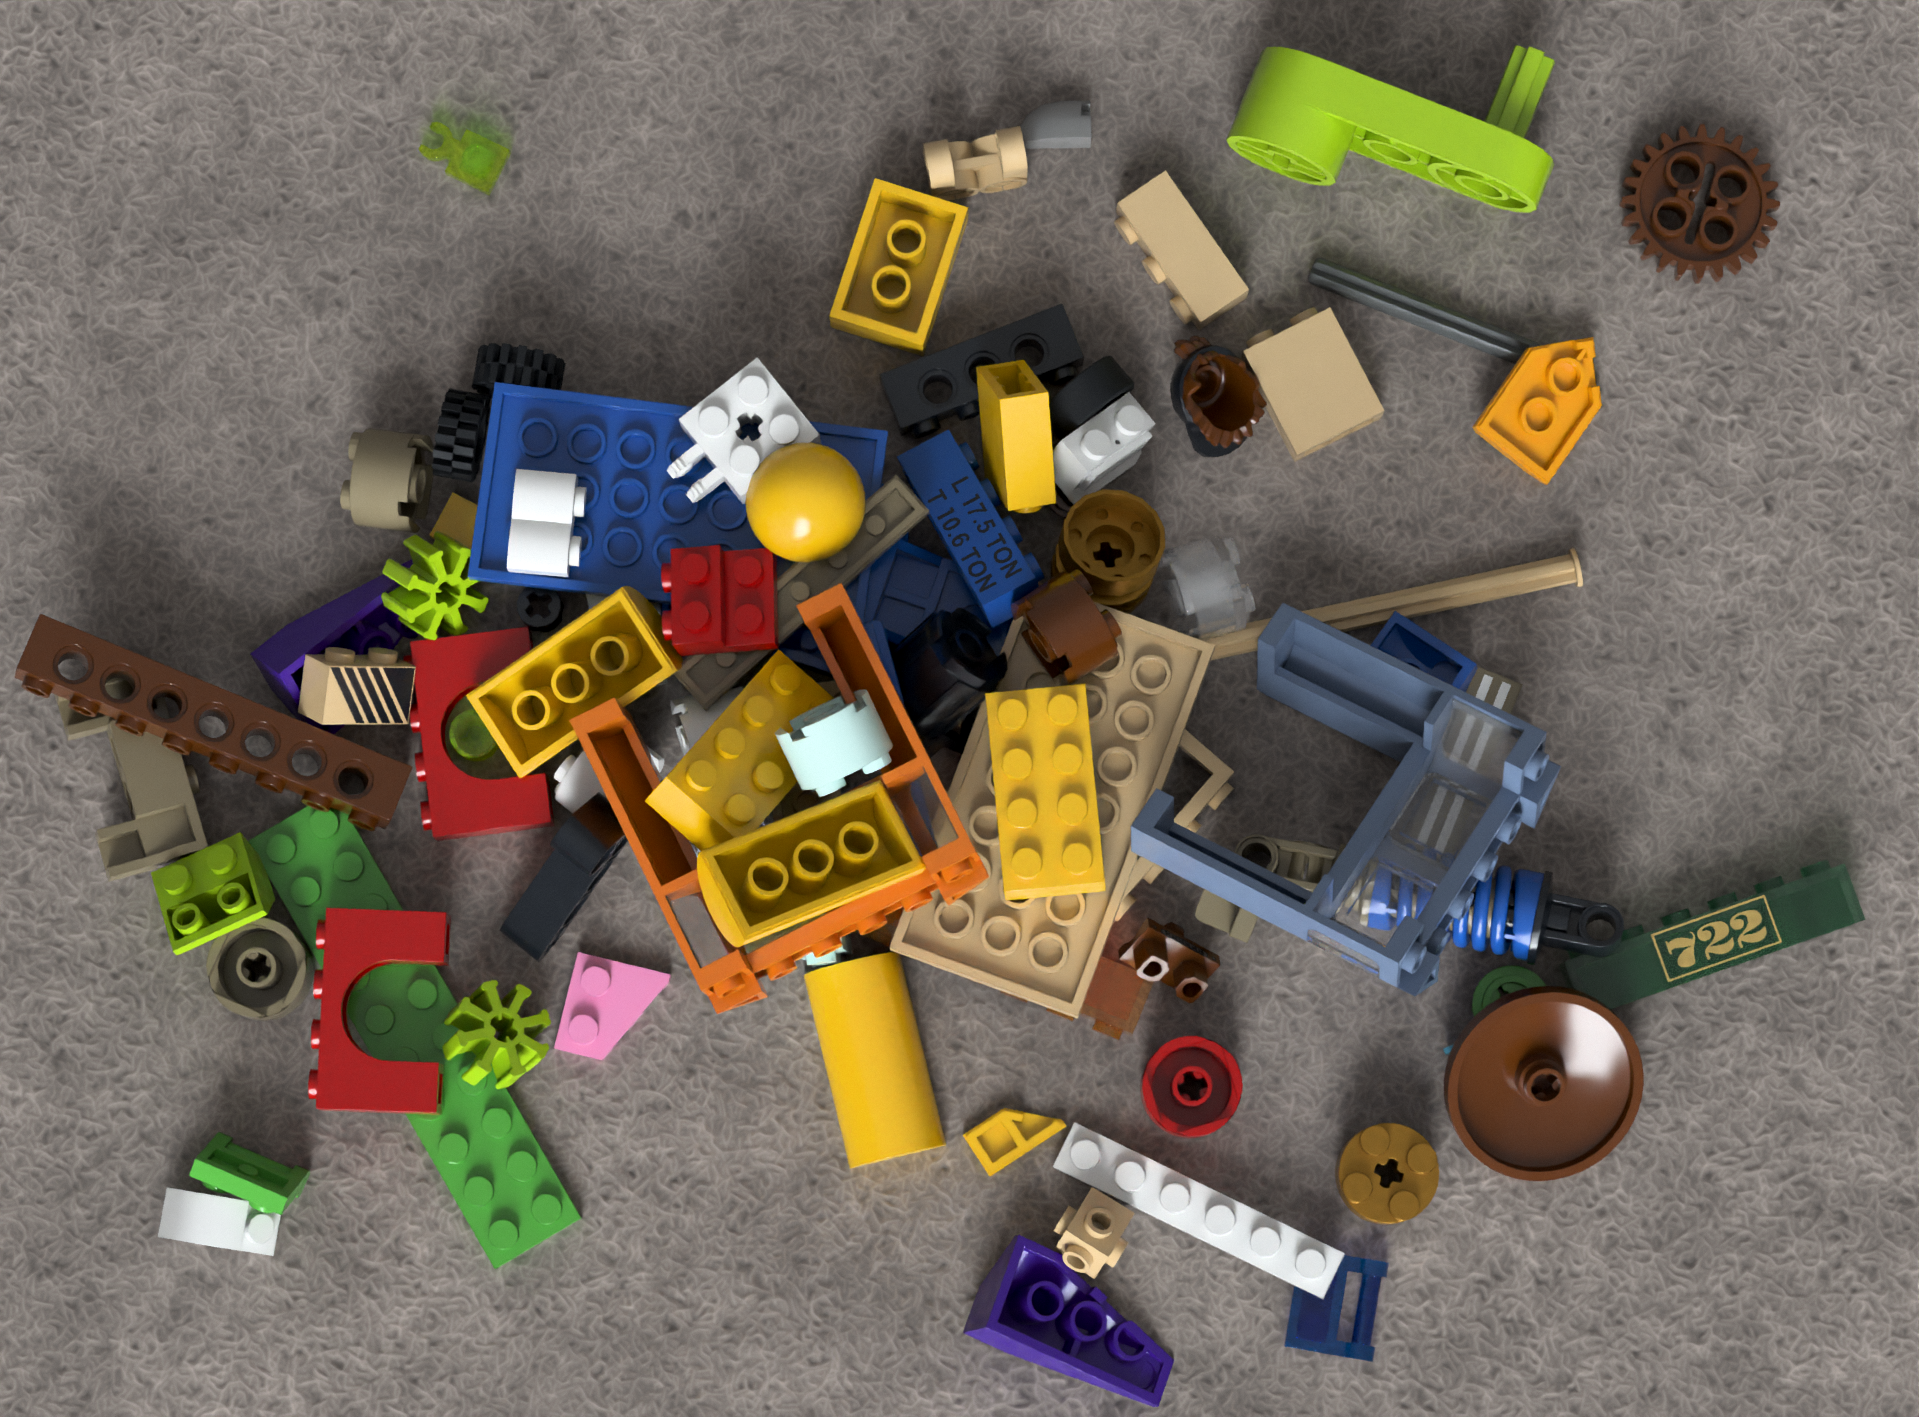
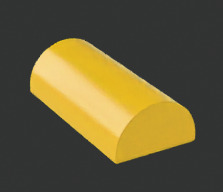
[466,586,683,778]
[697,780,926,947]
[803,952,946,1169]

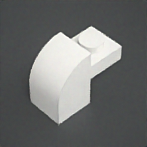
[158,1187,281,1256]

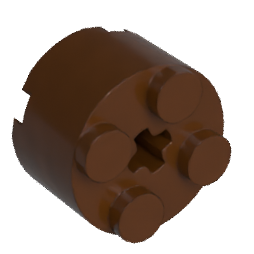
[1011,569,1122,686]

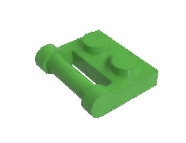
[189,1132,310,1215]

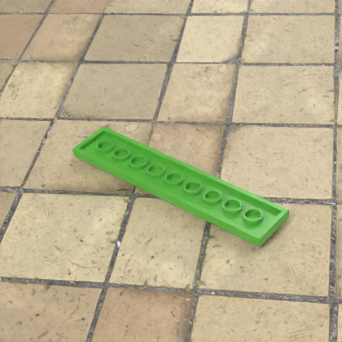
[249,806,582,1269]

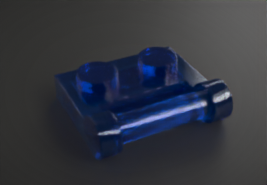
[1284,1255,1389,1362]

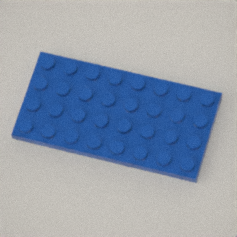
[468,382,888,623]

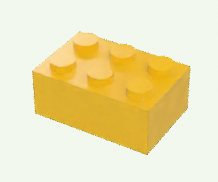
[829,178,968,357]

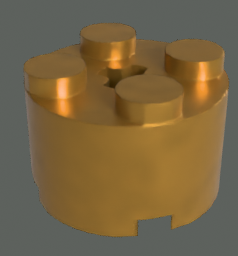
[1335,1123,1439,1225]

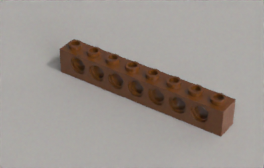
[15,614,413,831]

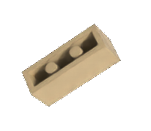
[1114,170,1249,330]

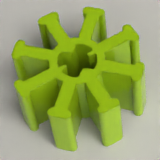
[381,531,489,640]
[442,980,551,1089]

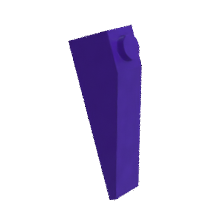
[250,559,419,734]

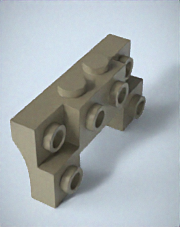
[54,659,208,882]

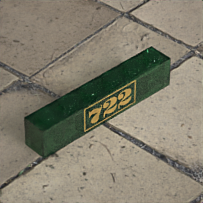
[1559,859,1866,1009]

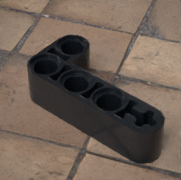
[499,792,628,962]

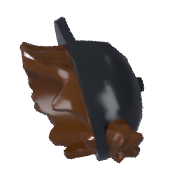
[1170,335,1267,457]

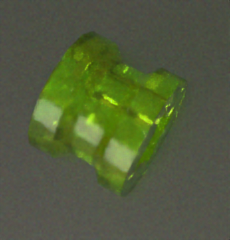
[449,709,499,762]

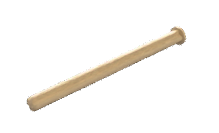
[1194,548,1583,661]

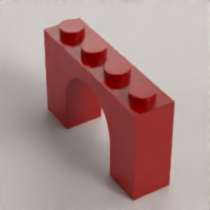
[403,627,555,841]
[308,908,451,1115]

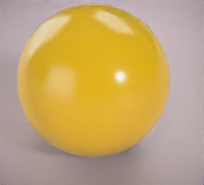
[745,442,866,563]

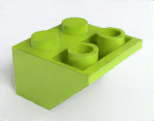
[151,832,275,955]

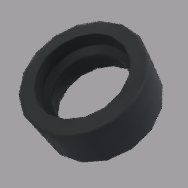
[1049,356,1134,440]

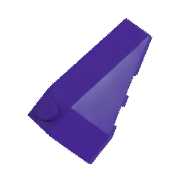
[963,1235,1174,1407]

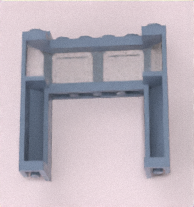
[1131,603,1561,996]

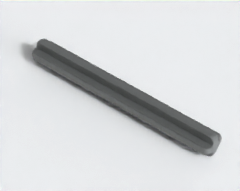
[1308,258,1539,364]

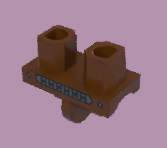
[1118,918,1220,1003]

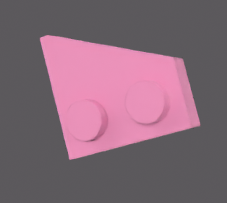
[554,952,671,1061]

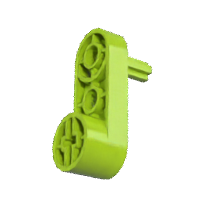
[1226,45,1555,213]

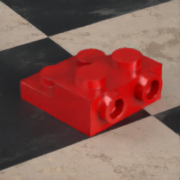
[661,545,779,656]

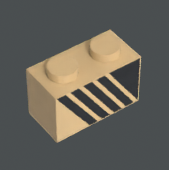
[298,647,416,725]

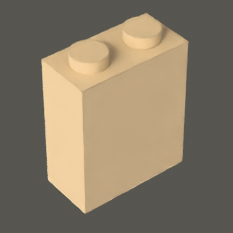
[1241,307,1385,462]

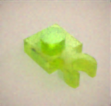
[419,122,511,196]

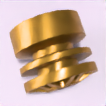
[1051,489,1165,614]

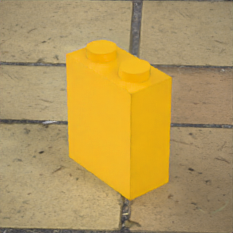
[976,360,1056,513]

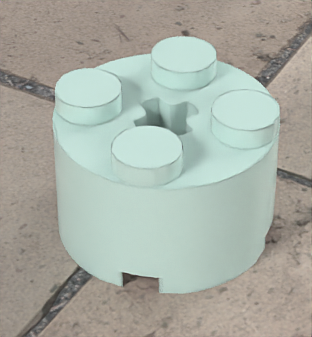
[775,689,893,797]

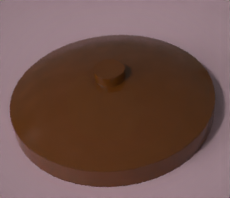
[1444,986,1644,1181]

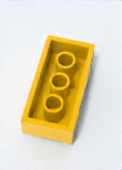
[645,649,834,851]
[985,684,1106,901]

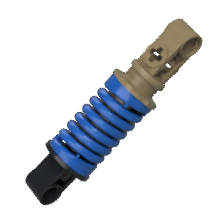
[1234,834,1624,965]

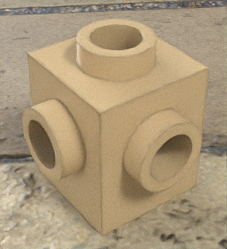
[1053,1187,1135,1279]

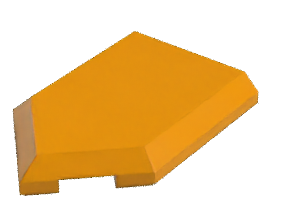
[1472,337,1602,485]

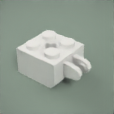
[667,358,821,504]

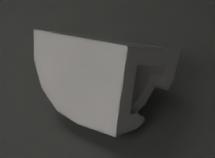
[1020,100,1092,149]

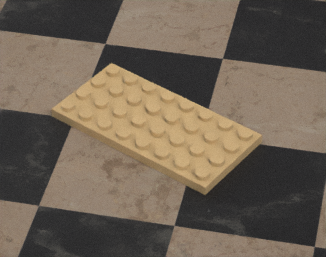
[889,582,1215,1019]

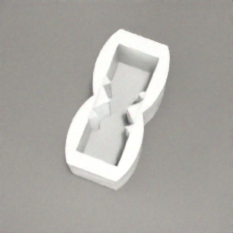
[507,469,587,577]

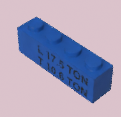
[897,429,1045,628]

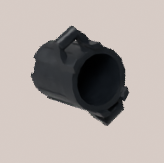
[891,608,1008,758]

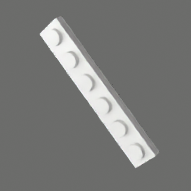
[1053,1122,1345,1299]

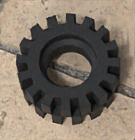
[472,343,566,399]
[432,388,490,483]

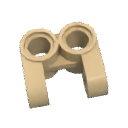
[923,126,1028,201]

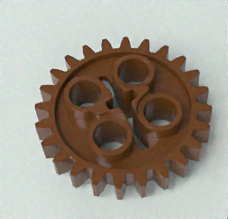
[1619,124,1780,284]

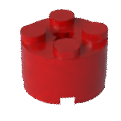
[1140,1036,1243,1138]

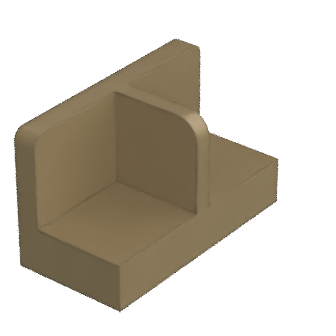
[1195,889,1258,943]

